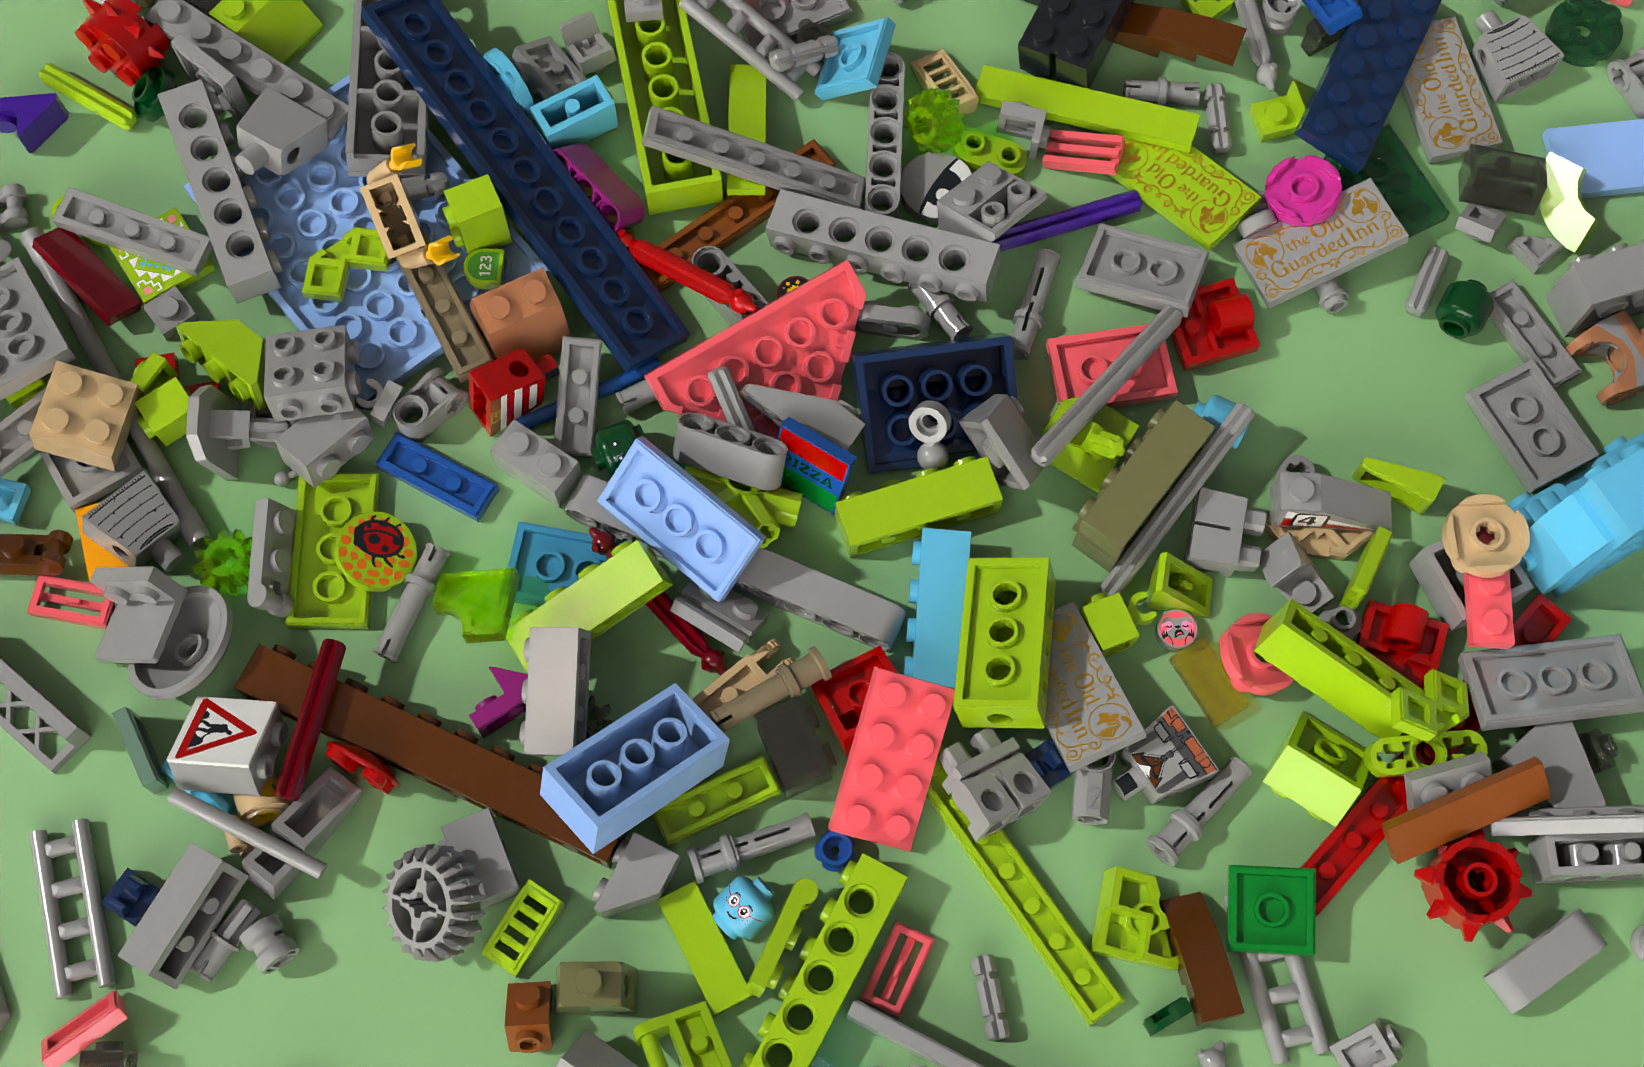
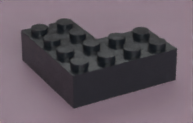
[1018,0,1135,89]

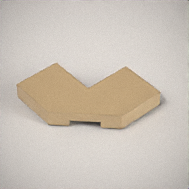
[1264,515,1375,561]

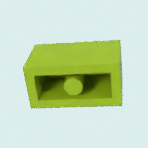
[442,174,512,255]

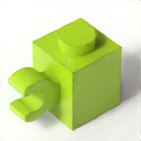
[1080,592,1157,658]

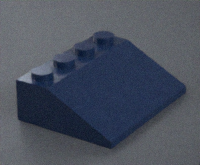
[850,333,1018,474]

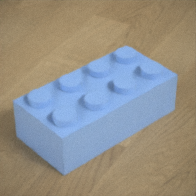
[540,683,730,854]

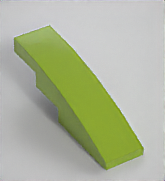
[727,64,767,195]

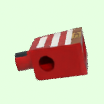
[469,349,560,437]

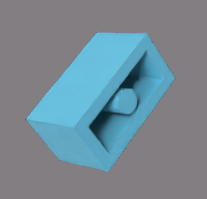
[530,75,619,149]

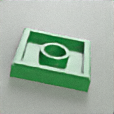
[1227,865,1316,957]

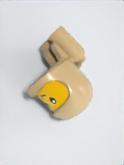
[224,774,291,858]

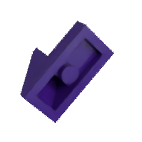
[0,93,68,153]

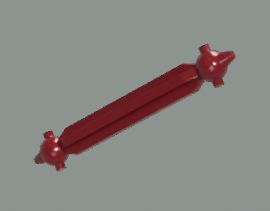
[588,527,727,676]

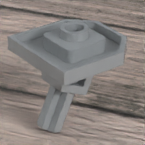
[186,385,291,481]

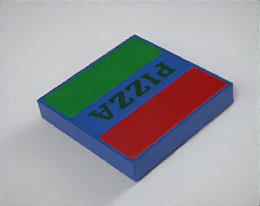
[777,417,857,515]

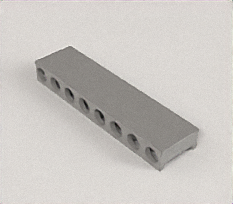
[345,0,429,178]

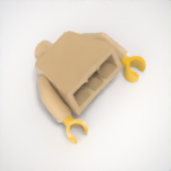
[359,143,460,269]

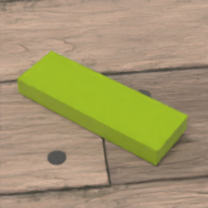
[653,755,781,848]
[657,881,753,1017]

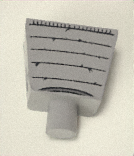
[1470,10,1565,103]
[82,470,185,572]

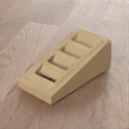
[910,49,979,125]

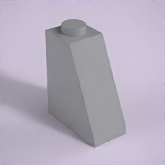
[1491,721,1606,808]

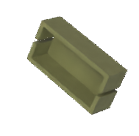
[1072,400,1215,573]

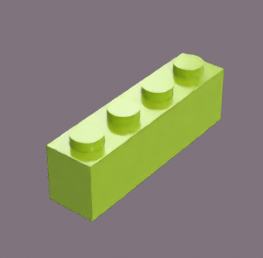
[835,456,1003,558]
[502,540,673,673]
[1254,598,1425,739]

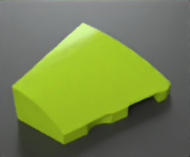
[1090,866,1179,971]

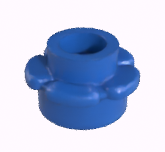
[814,831,856,872]

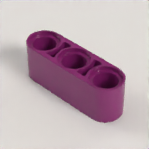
[552,142,645,232]

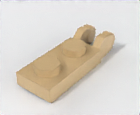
[692,638,795,723]

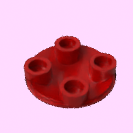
[325,742,400,795]

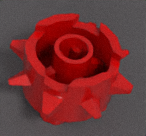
[74,0,170,87]
[1414,828,1532,942]

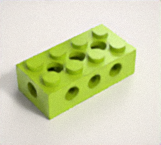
[953,557,1056,729]

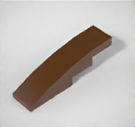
[1113,3,1247,67]

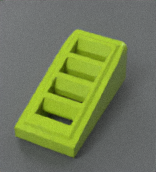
[1352,457,1446,515]
[481,879,566,978]

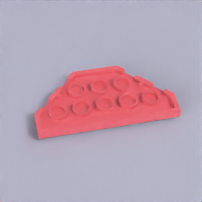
[644,260,866,438]

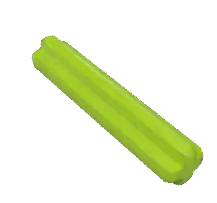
[39,63,139,130]

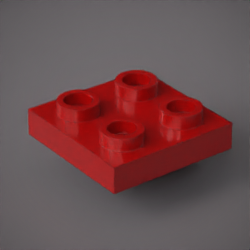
[1170,278,1260,371]
[1356,599,1449,691]

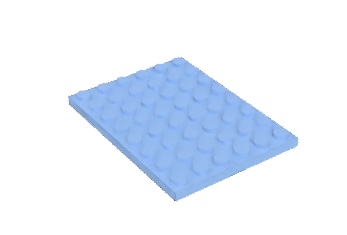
[183,74,551,411]

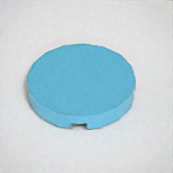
[483,47,534,117]

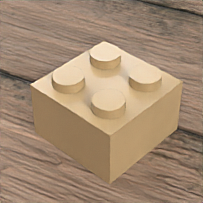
[29,361,140,472]

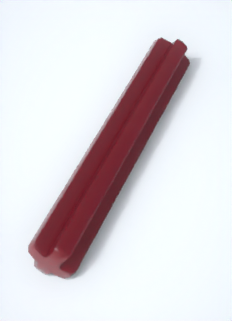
[275,639,346,802]

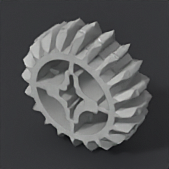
[381,844,487,962]

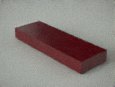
[32,227,142,326]

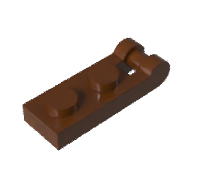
[0,530,73,576]

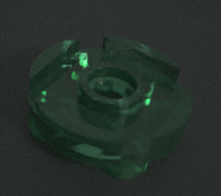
[1545,0,1623,67]

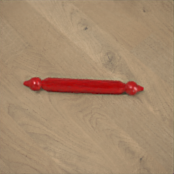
[615,229,758,315]

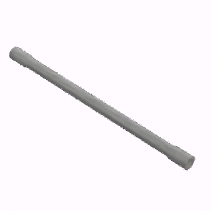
[20,227,212,550]

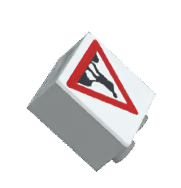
[167,696,289,796]

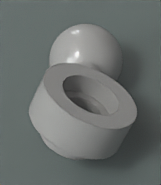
[909,401,951,471]

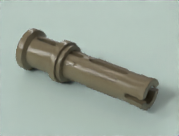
[709,646,832,734]

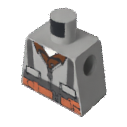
[1111,705,1219,804]

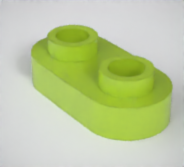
[953,129,1027,178]

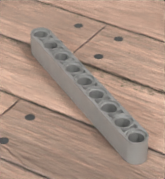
[564,475,907,652]

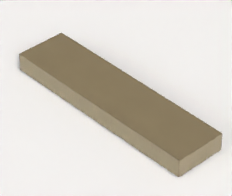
[395,236,493,383]

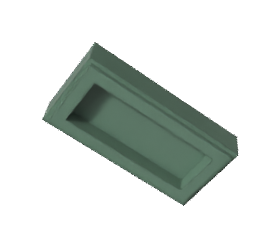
[112,707,169,795]

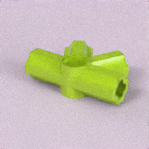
[685,466,802,548]

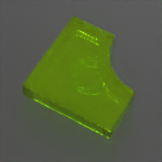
[432,568,520,644]

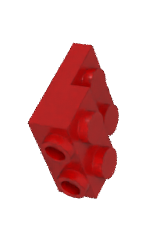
[809,646,897,758]

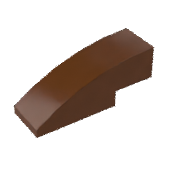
[1159,892,1245,1026]

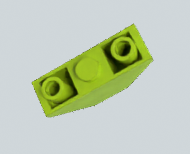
[176,319,267,411]

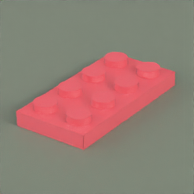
[828,666,955,852]

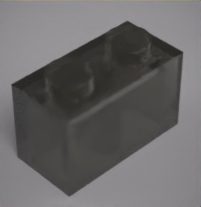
[1458,144,1547,216]
[754,696,837,799]

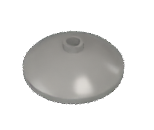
[128,585,233,700]

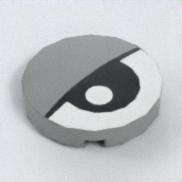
[900,152,972,224]

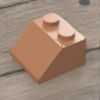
[469,267,571,361]

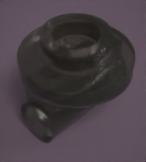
[1578,728,1619,775]

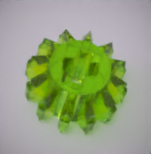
[903,88,967,154]
[193,529,252,598]

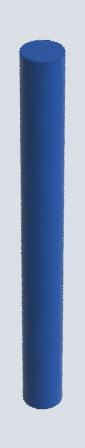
[514,358,661,429]

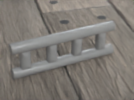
[678,0,823,101]
[29,818,117,1000]
[1223,895,1331,1065]

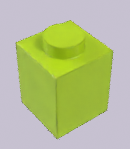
[134,377,191,447]

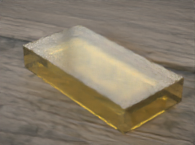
[1169,637,1251,728]

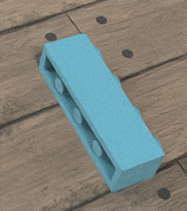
[903,528,971,689]

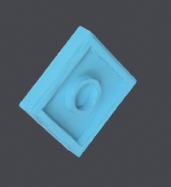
[814,17,896,101]

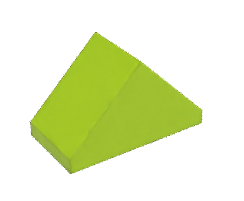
[1146,552,1214,618]

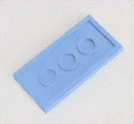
[597,436,766,602]

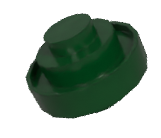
[132,66,177,122]

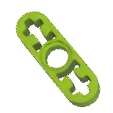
[1363,730,1488,778]

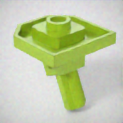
[1040,397,1139,493]

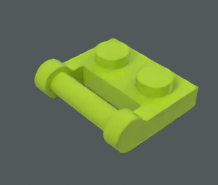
[633,1001,732,1067]

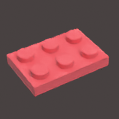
[1046,324,1178,408]

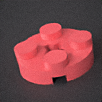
[1219,613,1293,696]

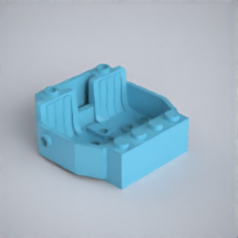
[1508,432,1644,598]

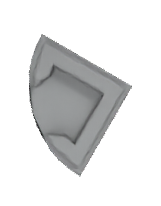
[1506,235,1564,274]

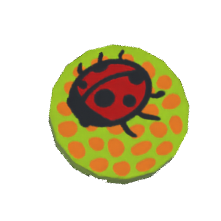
[334,512,417,592]

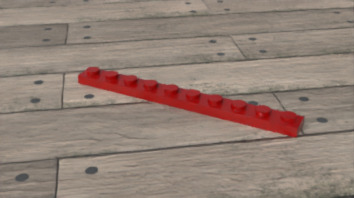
[1300,593,1572,917]

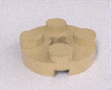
[1442,494,1530,578]

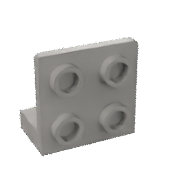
[90,566,187,664]

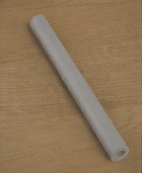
[167,787,327,879]

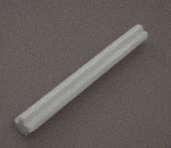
[1030,305,1183,467]
[1099,402,1255,597]

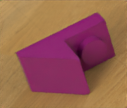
[469,666,528,738]

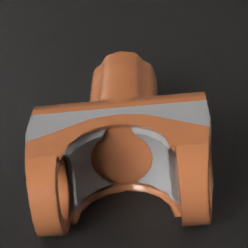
[1566,310,1644,406]

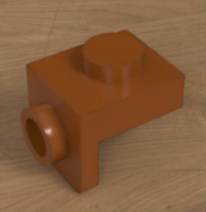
[504,981,553,1053]

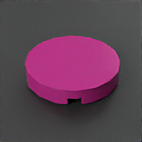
[1265,155,1342,227]

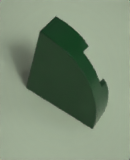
[1142,997,1194,1037]

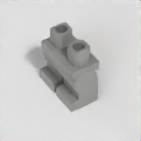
[939,728,1052,842]

